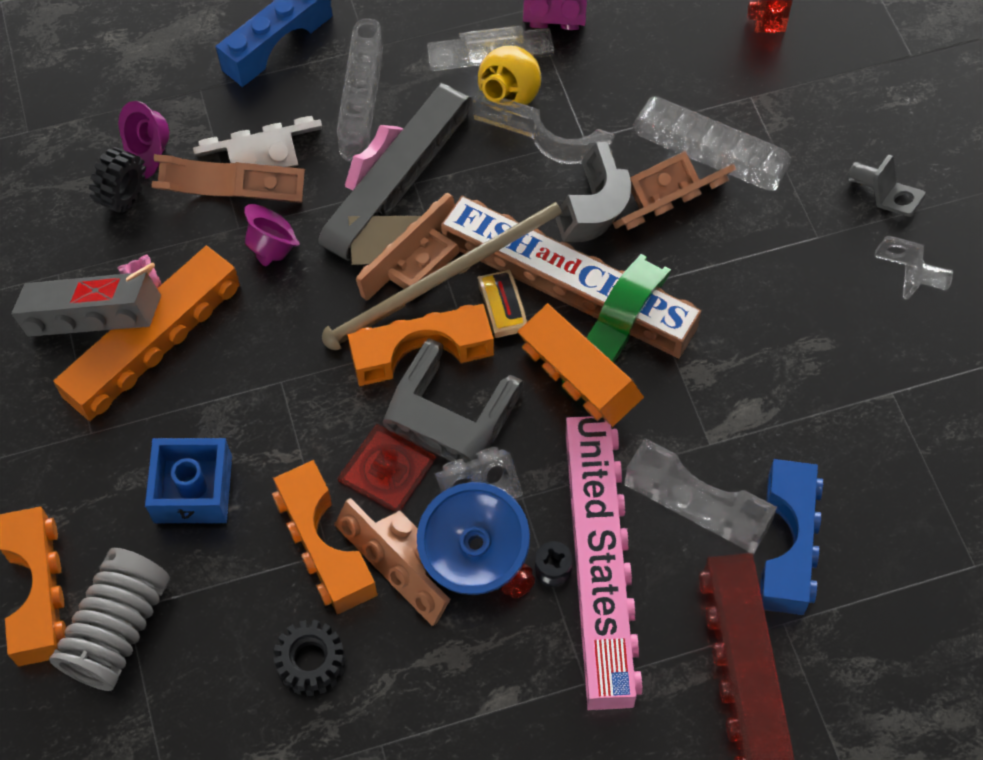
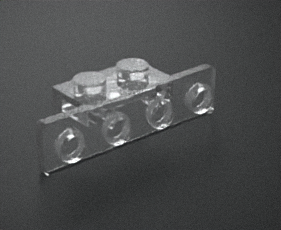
[427,25,554,71]

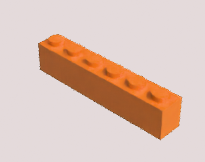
[53,245,240,421]

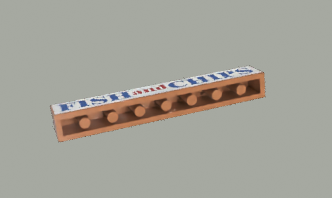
[441,196,702,359]

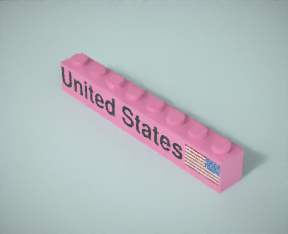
[565,417,642,710]

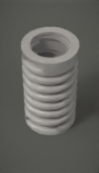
[49,548,170,691]

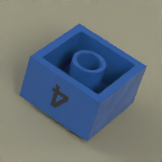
[145,438,232,523]

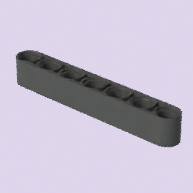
[318,84,472,261]

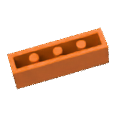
[517,303,644,427]

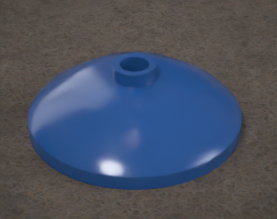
[417,482,530,595]

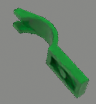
[561,254,671,383]

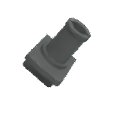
[848,155,926,217]

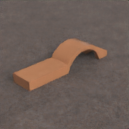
[152,154,305,203]

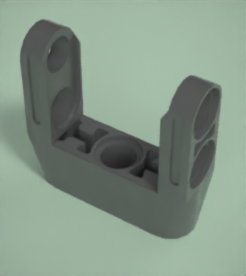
[383,338,524,468]

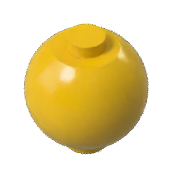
[478,46,541,111]

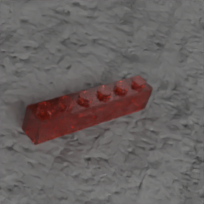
[699,553,794,760]

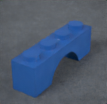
[216,0,333,87]
[758,459,823,615]

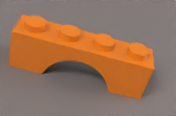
[347,304,494,386]
[272,460,378,615]
[0,506,66,667]

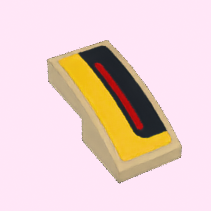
[477,270,527,338]

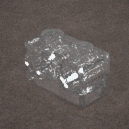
[435,447,524,498]

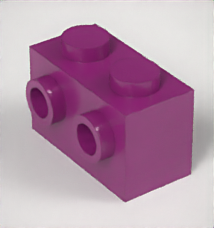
[523,0,587,30]

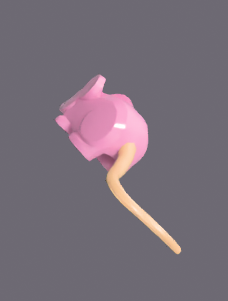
[117,254,162,288]

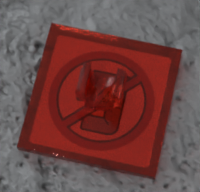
[337,423,437,513]

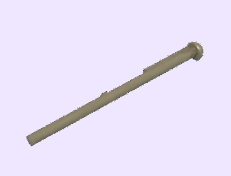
[322,202,562,350]

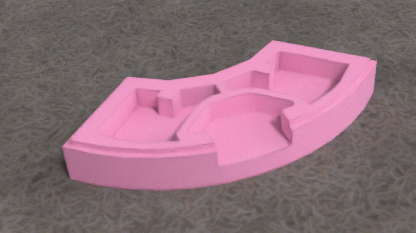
[345,125,403,190]

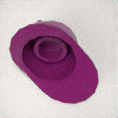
[118,101,170,179]
[244,204,300,266]

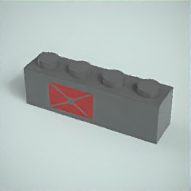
[11,272,161,337]

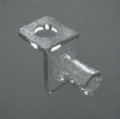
[875,236,953,299]

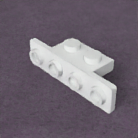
[193,116,322,167]

